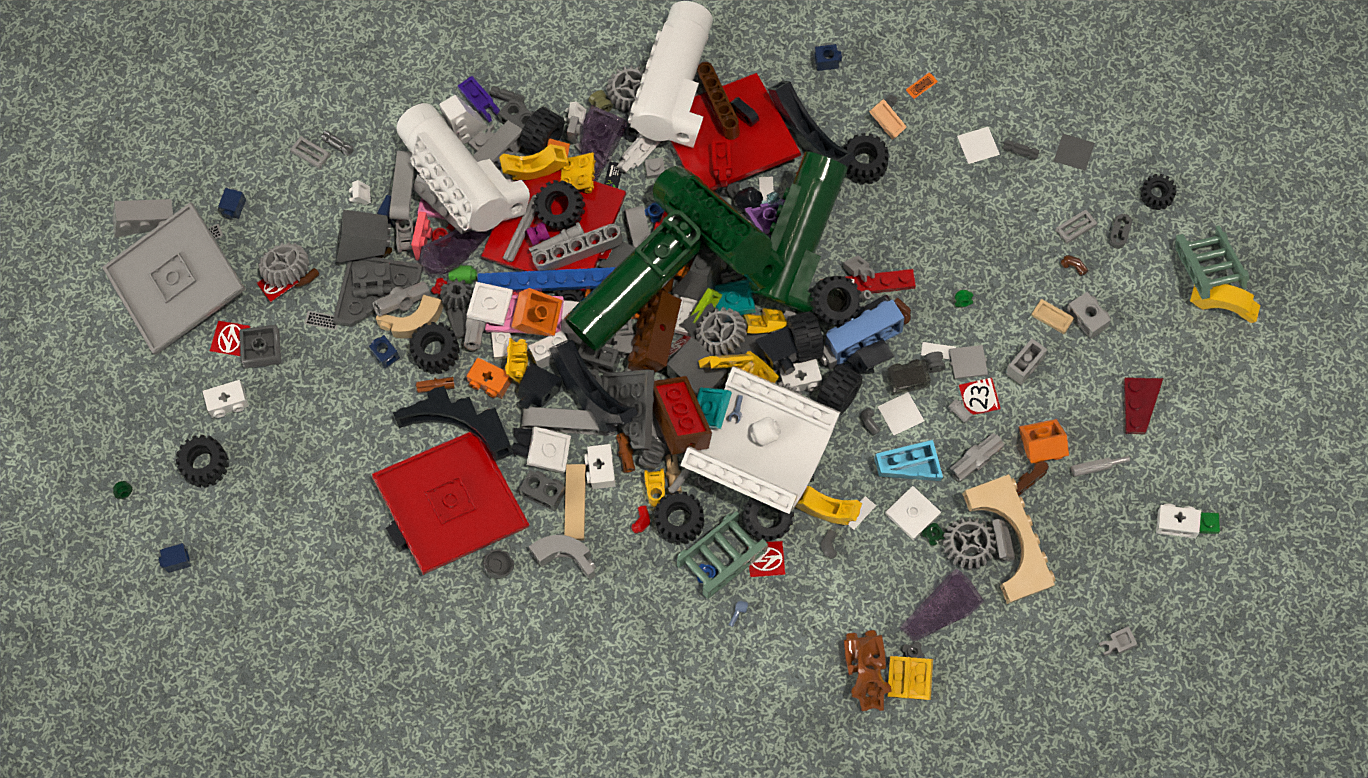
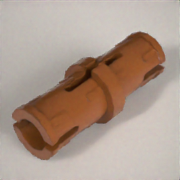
[616,433,636,473]

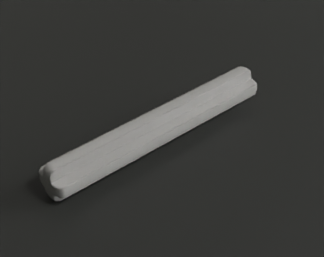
[503,195,538,262]

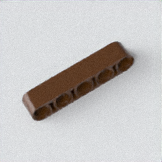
[697,62,740,140]

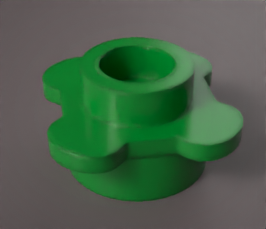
[955,290,973,307]

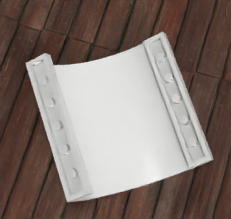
[680,366,841,514]

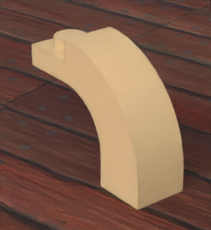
[376,295,444,339]

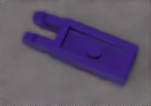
[457,76,500,123]

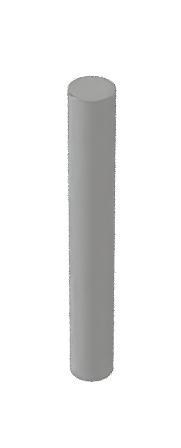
[668,468,692,494]

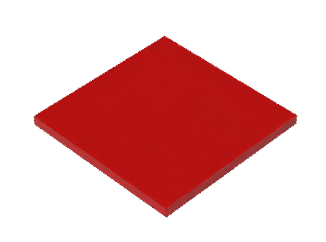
[670,73,801,190]
[481,170,627,292]
[372,432,529,575]

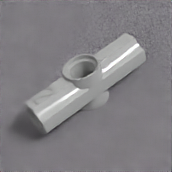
[373,281,430,316]
[464,318,486,350]
[949,433,1004,482]

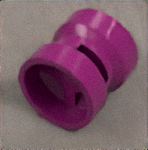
[526,222,550,246]

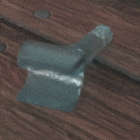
[766,192,784,205]

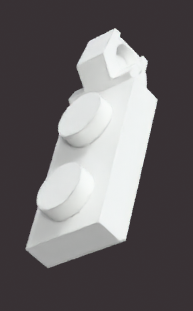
[616,135,661,172]

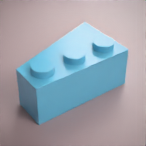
[874,440,943,481]

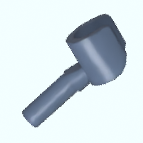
[729,395,743,423]
[729,601,748,627]

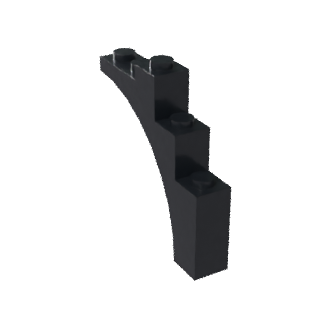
[768,80,855,167]
[549,339,638,433]
[393,386,514,461]

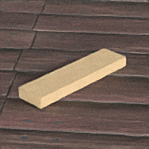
[564,464,586,541]

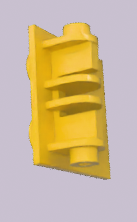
[561,153,596,193]
[505,338,529,384]

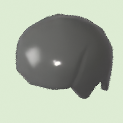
[483,549,514,579]

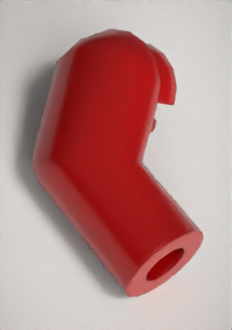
[631,505,650,533]

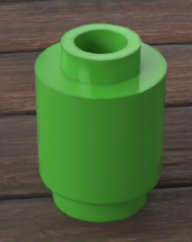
[449,265,477,284]

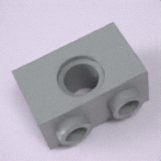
[1067,292,1111,339]
[1006,339,1047,385]

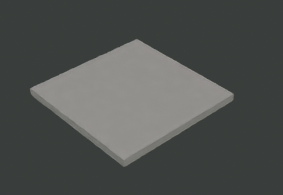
[102,202,246,355]

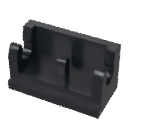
[847,339,894,373]

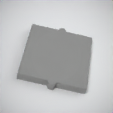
[949,345,988,379]

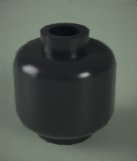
[734,187,763,213]

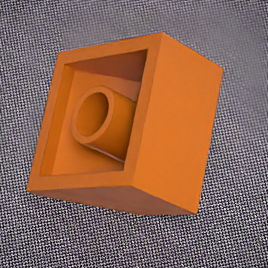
[511,288,563,336]
[1019,419,1069,464]

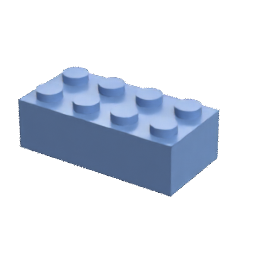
[825,299,904,364]

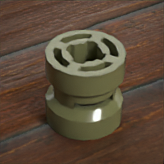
[588,90,613,116]

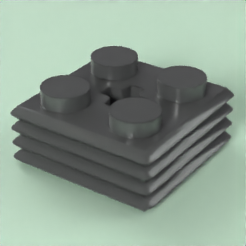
[240,325,281,368]

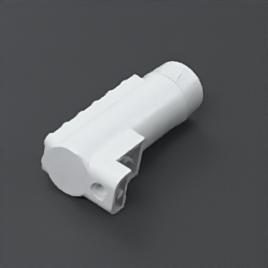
[627,1,713,148]
[397,103,530,232]

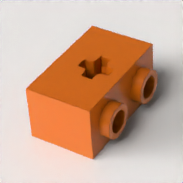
[466,357,513,399]

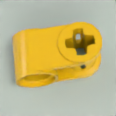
[644,468,666,507]

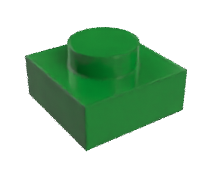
[1199,512,1220,534]

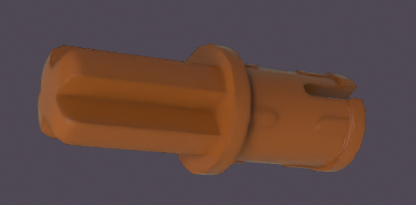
[416,377,455,393]

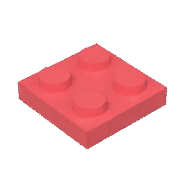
[411,211,433,261]

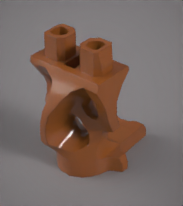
[844,630,892,711]

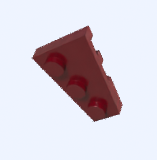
[1124,377,1164,435]

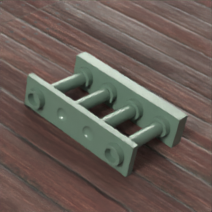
[1175,225,1249,300]
[677,511,768,599]

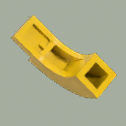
[499,144,569,180]
[1190,284,1261,323]
[795,486,863,525]

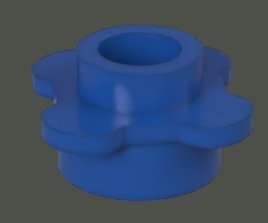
[644,202,664,223]
[697,564,718,583]

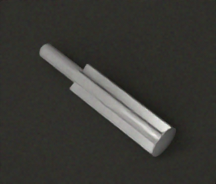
[1071,456,1130,477]

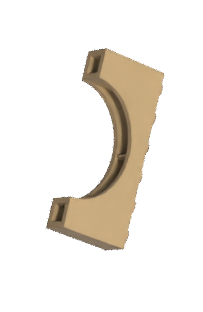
[963,474,1055,604]

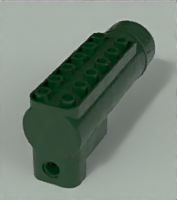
[748,151,848,315]
[653,166,785,289]
[564,210,703,352]

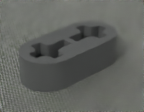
[1109,214,1132,249]

